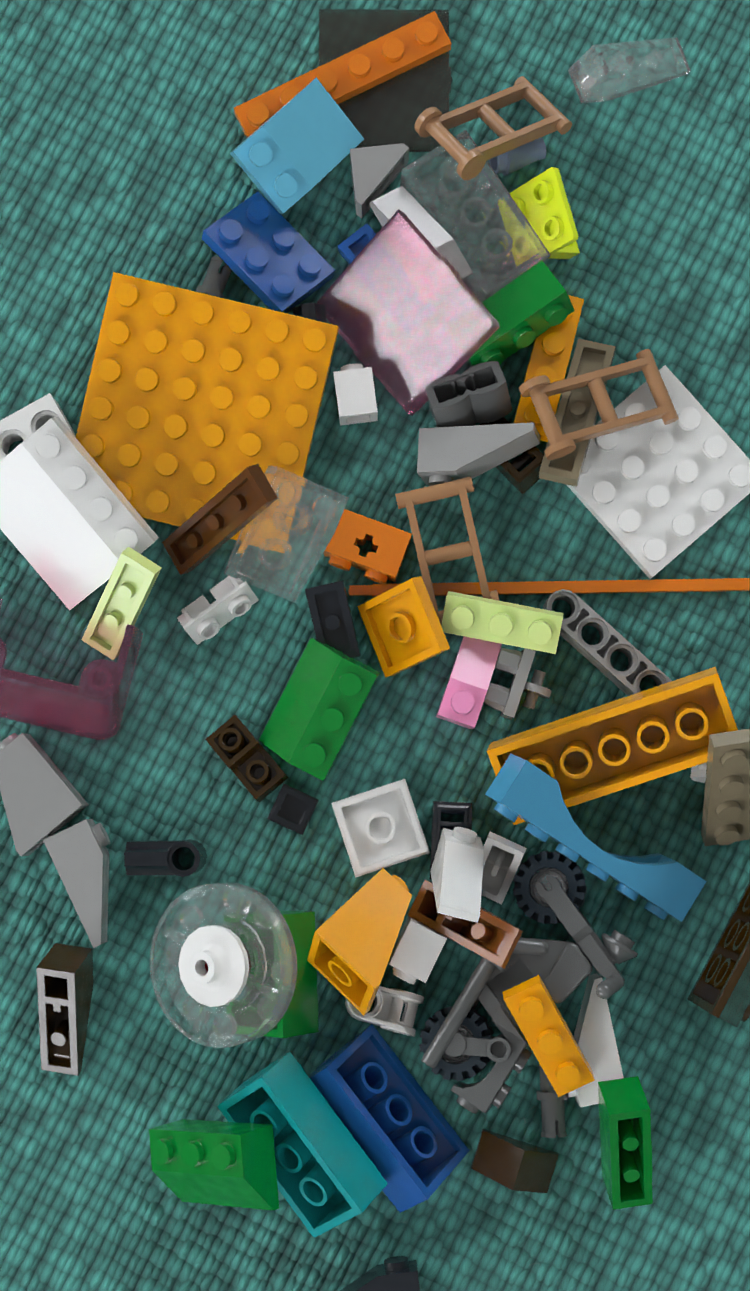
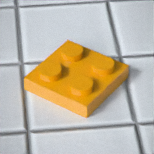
[357,576,450,678]

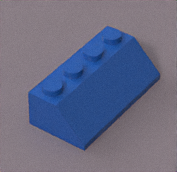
[308,1024,470,1213]

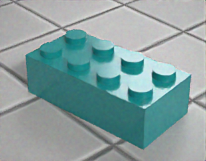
[217,1051,388,1238]

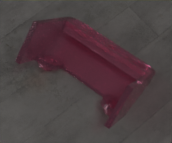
[0,598,143,740]

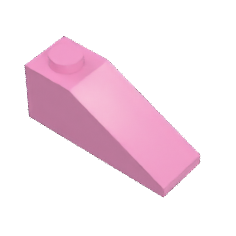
[436,636,502,729]

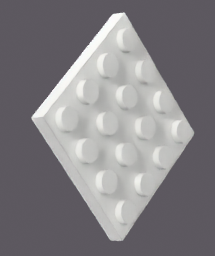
[567,365,750,579]

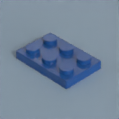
[201,192,336,313]

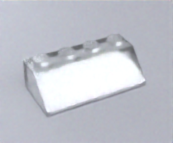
[400,130,551,304]

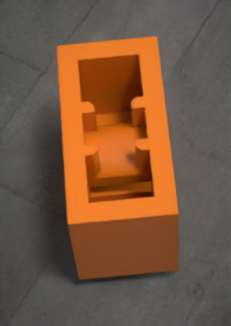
[323,507,412,584]

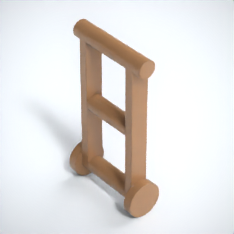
[414,76,572,180]
[519,349,679,460]
[395,476,499,624]

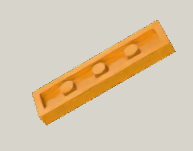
[513,295,584,442]

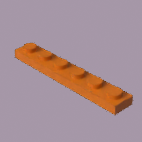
[233,11,452,138]

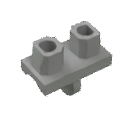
[483,648,552,720]

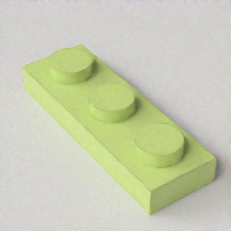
[81,547,162,661]
[441,591,564,654]

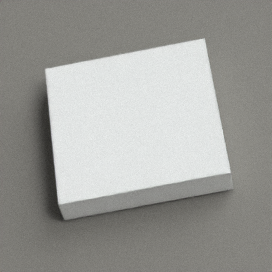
[331,779,430,877]

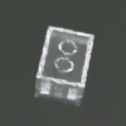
[224,466,349,603]

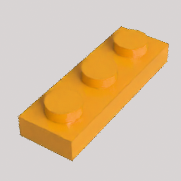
[502,975,595,1097]

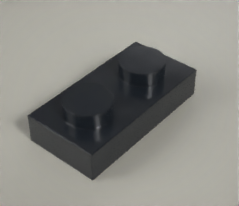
[305,580,361,658]

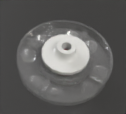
[150,882,297,1048]

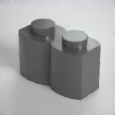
[425,361,512,427]

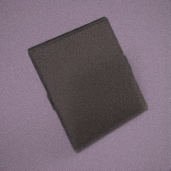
[319,9,453,152]

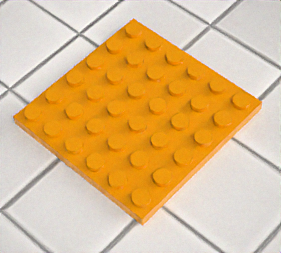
[76,272,339,552]

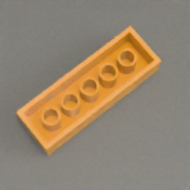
[487,667,738,825]

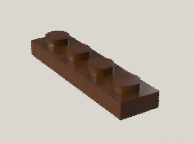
[162,464,278,575]

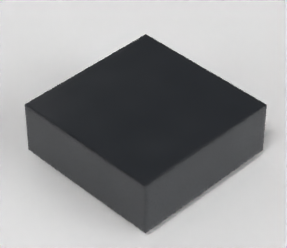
[267,784,319,835]

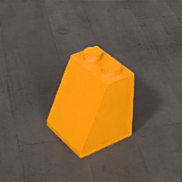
[307,868,412,1015]

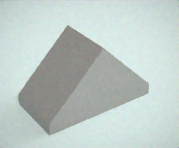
[350,143,409,219]

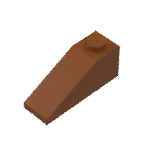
[408,880,523,969]

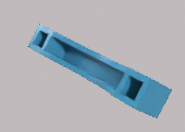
[485,753,707,922]

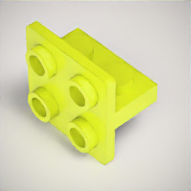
[499,167,580,269]

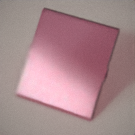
[317,209,500,416]

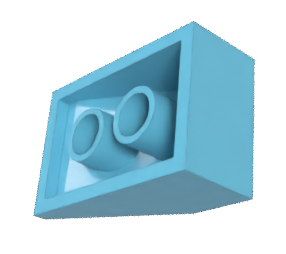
[230,77,364,214]

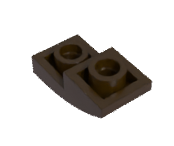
[205,715,289,802]

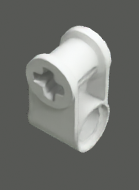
[345,986,424,1037]

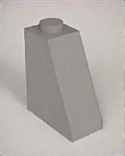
[0,733,89,857]

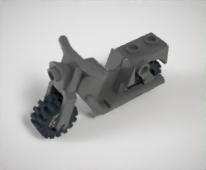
[419,851,638,1114]

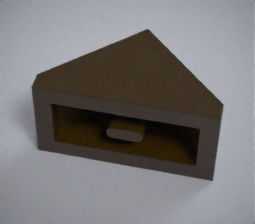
[471,1129,559,1193]

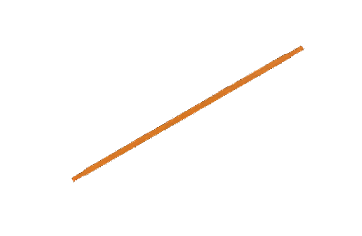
[349,578,750,597]

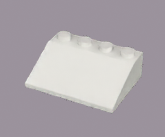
[0,417,159,610]

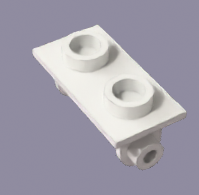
[177,573,259,645]

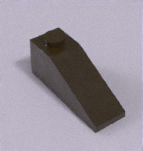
[36,943,94,1076]

